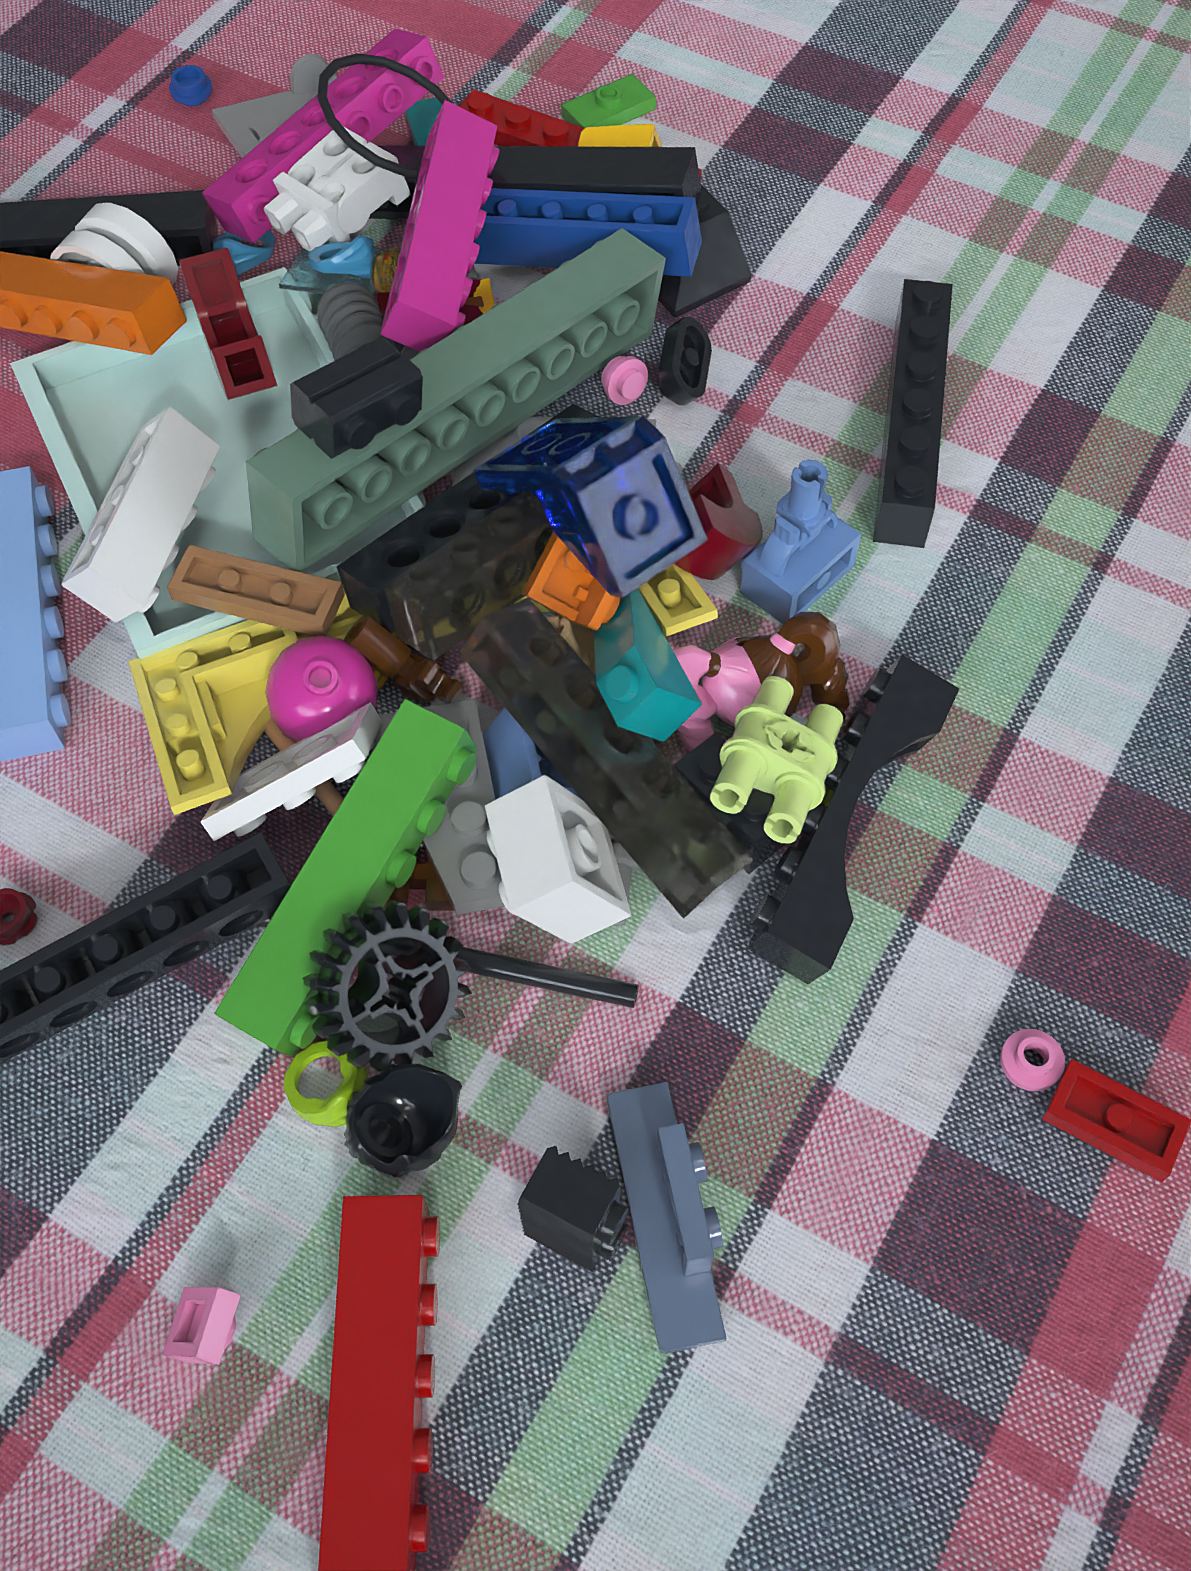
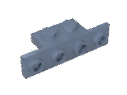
[607,1082,727,1354]

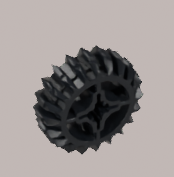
[302,900,472,1072]

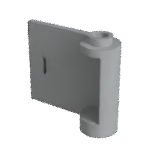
[212,54,338,158]

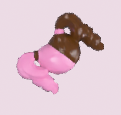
[672,612,850,751]

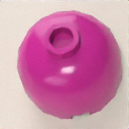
[265,635,378,743]

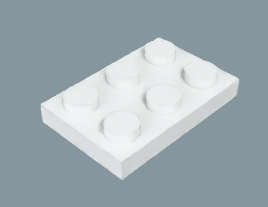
[201,702,383,841]

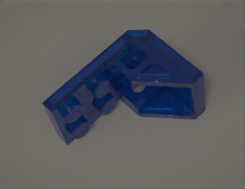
[473,416,708,598]

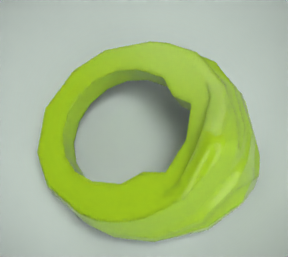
[283,1041,368,1127]

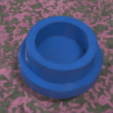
[169,65,213,107]

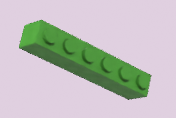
[214,699,477,1058]

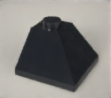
[658,185,751,318]

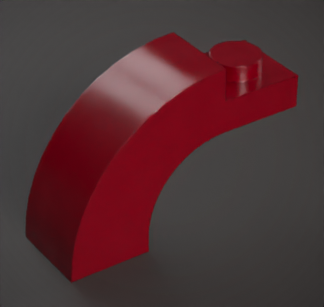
[179,247,278,400]
[662,463,763,580]

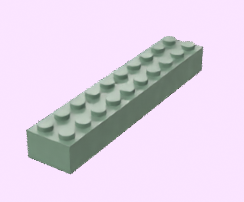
[246,228,666,572]

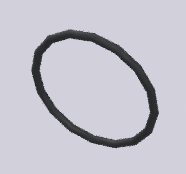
[317,53,452,178]

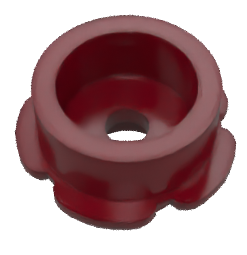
[0,888,38,946]

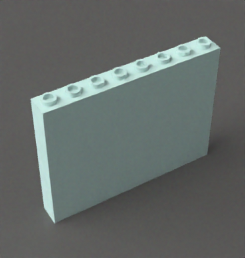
[10,267,426,659]

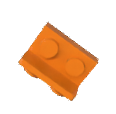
[521,495,649,631]

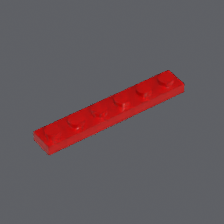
[459,89,702,181]

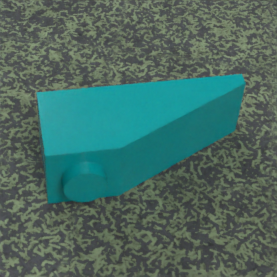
[593,581,702,742]

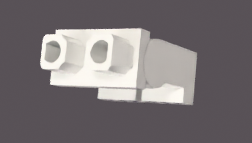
[264,126,411,252]

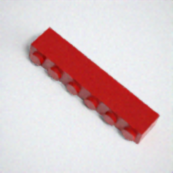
[318,1195,440,1571]

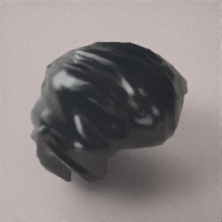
[344,1064,462,1177]

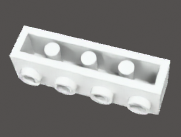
[61,406,220,623]

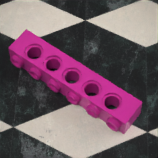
[202,29,444,243]

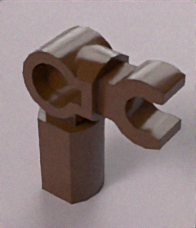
[344,616,463,705]

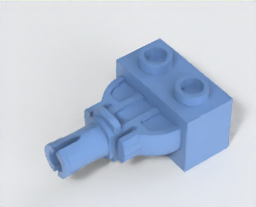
[740,459,861,625]

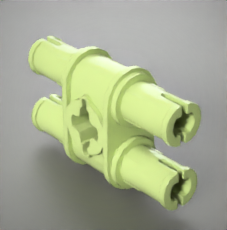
[710,676,843,844]

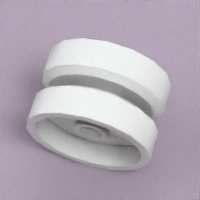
[51,203,178,285]

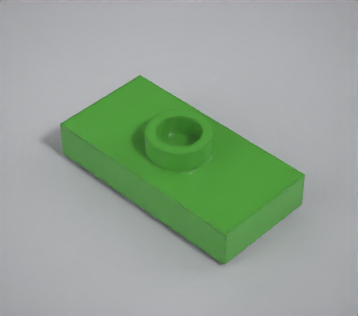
[561,74,656,128]

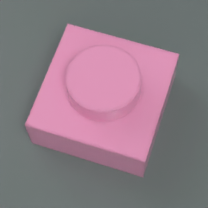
[162,1287,241,1365]

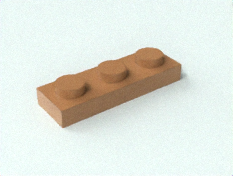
[167,545,345,636]

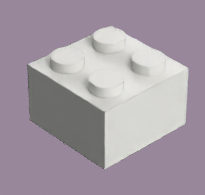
[485,775,632,944]

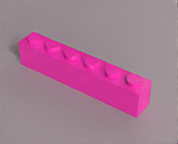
[380,100,499,352]

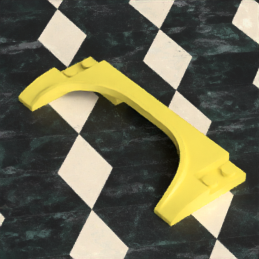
[128,489,718,815]

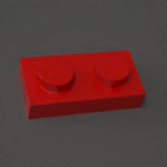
[1042,1059,1191,1182]

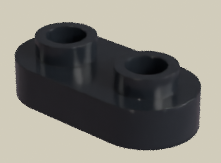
[658,317,712,406]

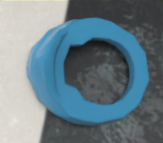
[213,230,276,277]
[308,236,375,279]

